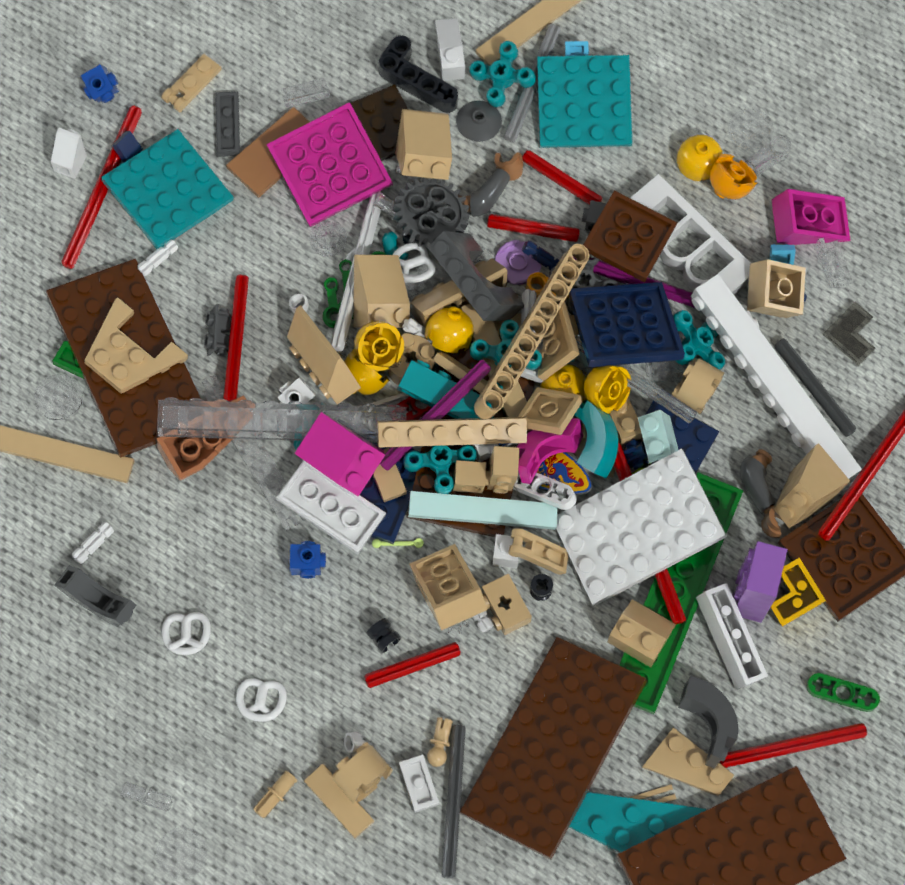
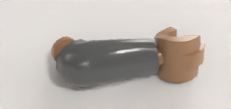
[458,152,524,217]
[740,449,784,538]

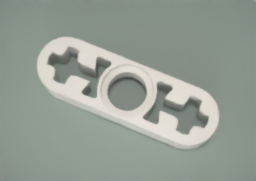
[514,472,577,510]

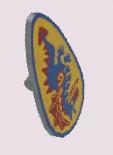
[519,452,592,495]

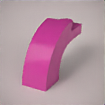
[517,418,583,484]

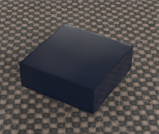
[112,131,143,163]

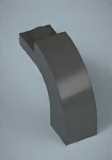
[54,565,137,627]
[678,675,738,769]

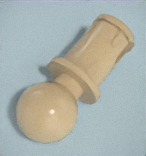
[427,717,453,767]

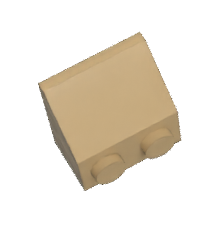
[607,599,676,667]

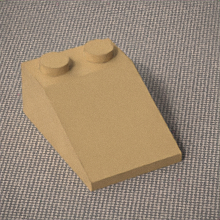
[353,255,410,328]

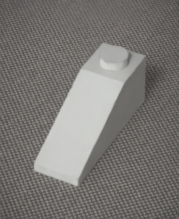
[435,18,465,81]

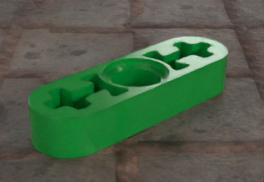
[806,673,880,712]

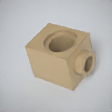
[453,460,490,493]

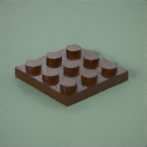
[583,190,677,283]

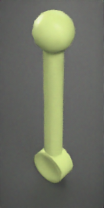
[372,538,424,548]

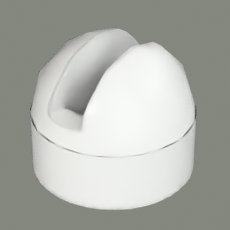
[289,294,309,313]
[344,732,365,753]

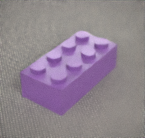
[733,541,788,623]

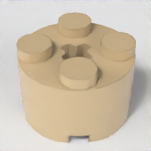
[387,333,435,386]
[671,358,725,414]
[332,742,393,804]

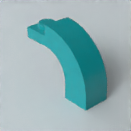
[574,400,618,478]

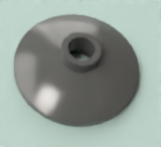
[456,101,502,142]

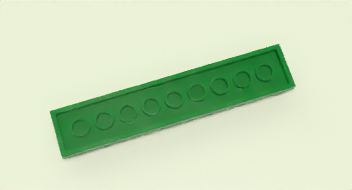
[619,472,744,715]

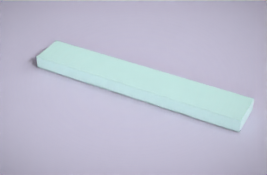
[408,491,558,530]

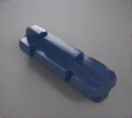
[522,240,559,271]

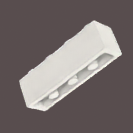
[696,583,768,690]

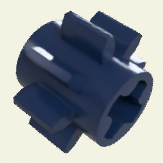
[624,439,650,470]

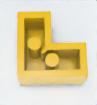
[770,557,826,627]

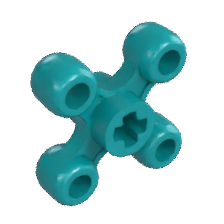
[469,41,536,108]
[673,310,726,370]
[470,320,542,389]
[403,445,477,494]

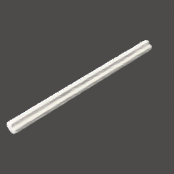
[330,191,384,352]

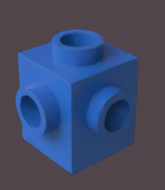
[80,64,119,103]
[290,541,326,579]

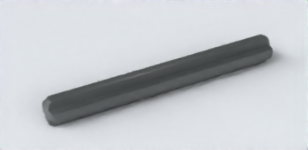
[774,338,856,437]

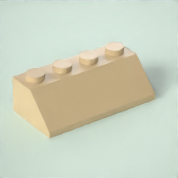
[410,259,508,328]
[287,305,361,405]

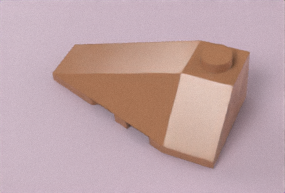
[157,395,256,481]

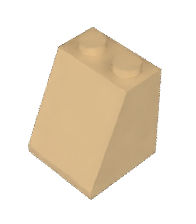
[395,109,452,180]
[774,443,850,528]

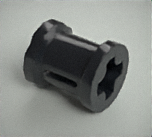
[530,574,553,601]

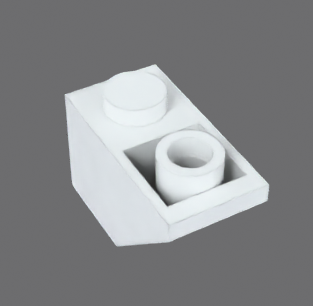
[51,128,87,179]

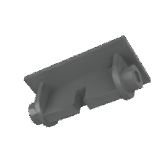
[204,304,231,356]

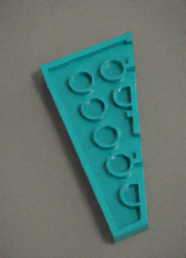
[569,792,707,853]

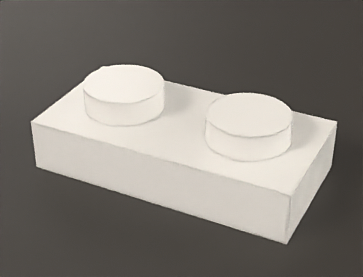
[399,755,439,813]

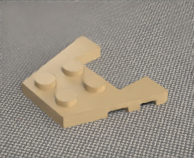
[85,297,188,394]

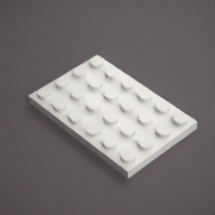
[556,449,727,606]

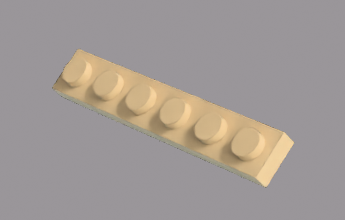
[377,417,527,447]

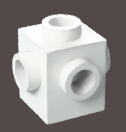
[277,377,317,415]

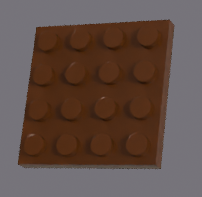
[778,494,905,622]

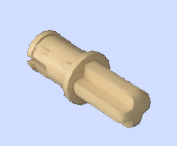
[253,770,298,818]

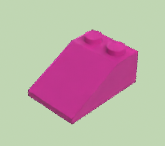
[771,189,850,245]
[295,412,385,497]

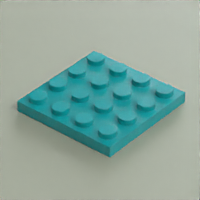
[537,55,633,148]
[102,129,234,249]

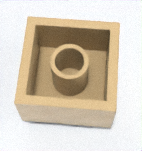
[747,259,806,318]

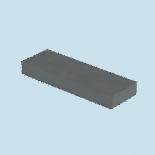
[215,91,240,157]

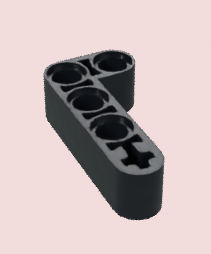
[379,35,458,113]

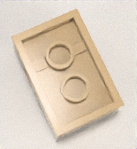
[409,544,488,631]

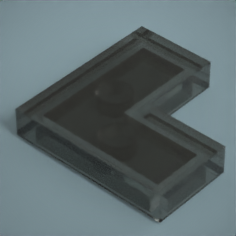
[823,301,876,366]

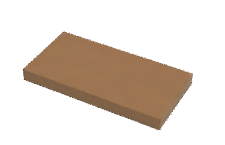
[226,107,310,198]

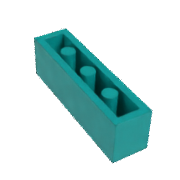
[397,360,493,419]

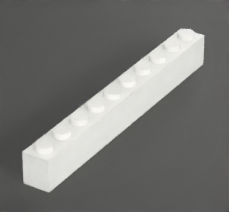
[691,274,862,479]

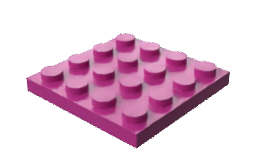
[267,102,393,227]

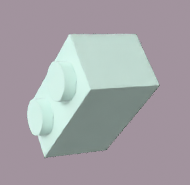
[638,410,678,465]

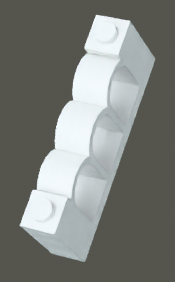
[630,174,751,296]

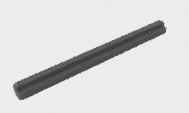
[442,725,466,879]

